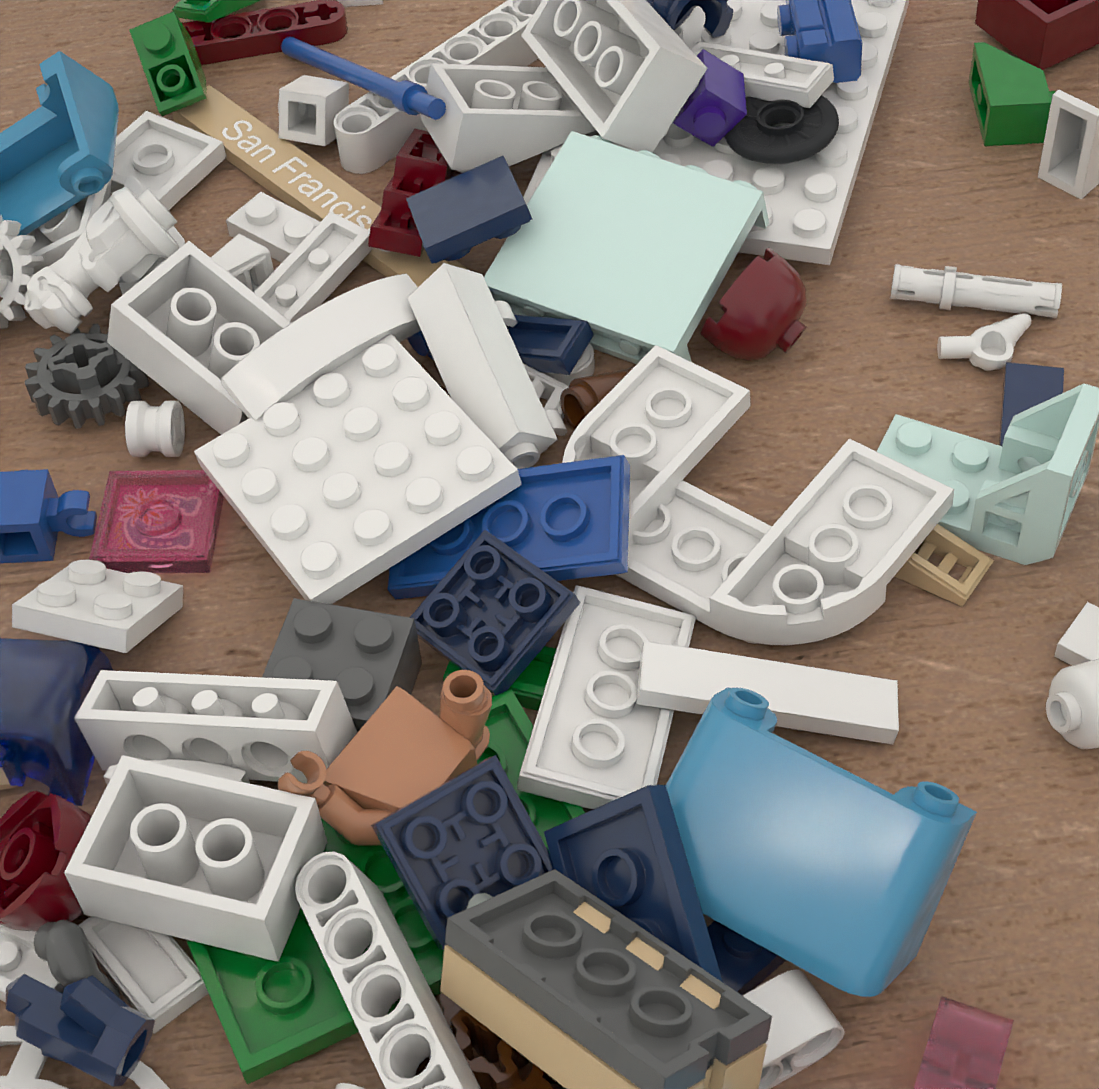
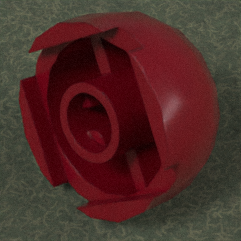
[700,247,807,361]
[0,791,92,932]

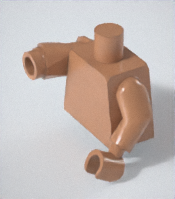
[278,670,492,846]

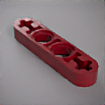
[182,0,348,65]

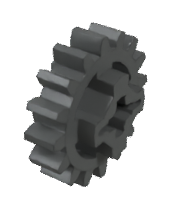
[25,324,149,429]

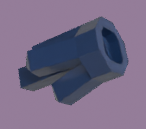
[6,974,155,1087]

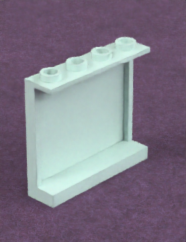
[484,131,769,364]

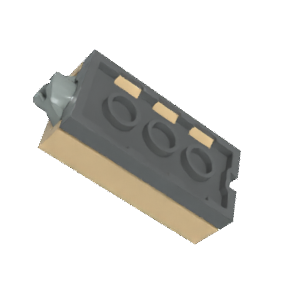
[440,869,772,1089]

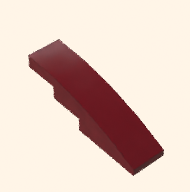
[368,129,454,257]

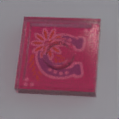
[89,470,224,573]

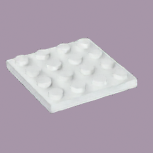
[194,334,522,605]

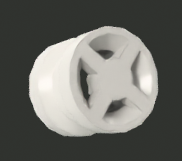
[125,401,185,457]

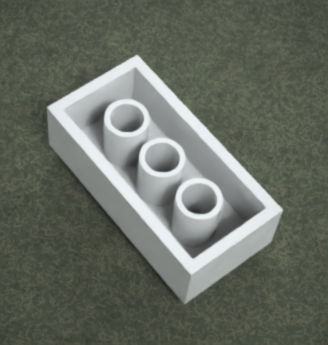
[521,0,707,153]

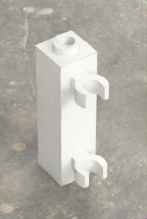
[407,263,568,469]

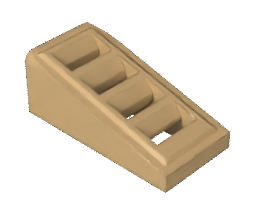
[894,524,994,607]

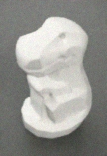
[24,187,179,334]

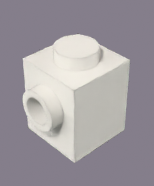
[278,75,349,146]

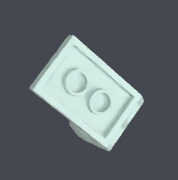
[877,383,1099,565]

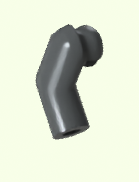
[33,919,120,997]

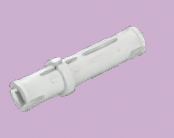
[890,264,1062,319]

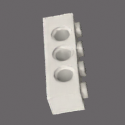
[74,670,358,783]

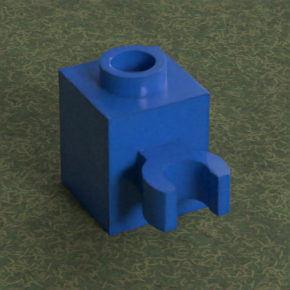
[0,469,97,564]

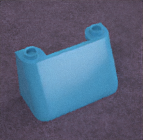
[0,51,119,236]
[666,687,977,997]

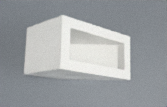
[1038,90,1099,199]

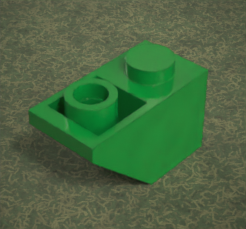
[129,11,207,117]

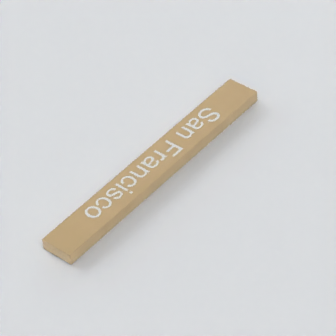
[172,85,466,287]

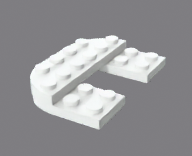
[562,345,954,645]

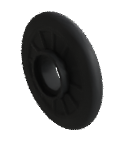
[724,95,839,164]

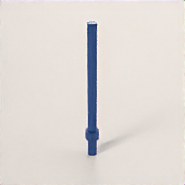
[281,37,446,120]

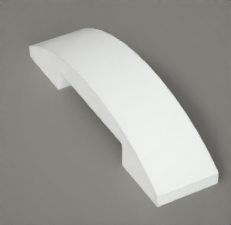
[221,274,421,421]

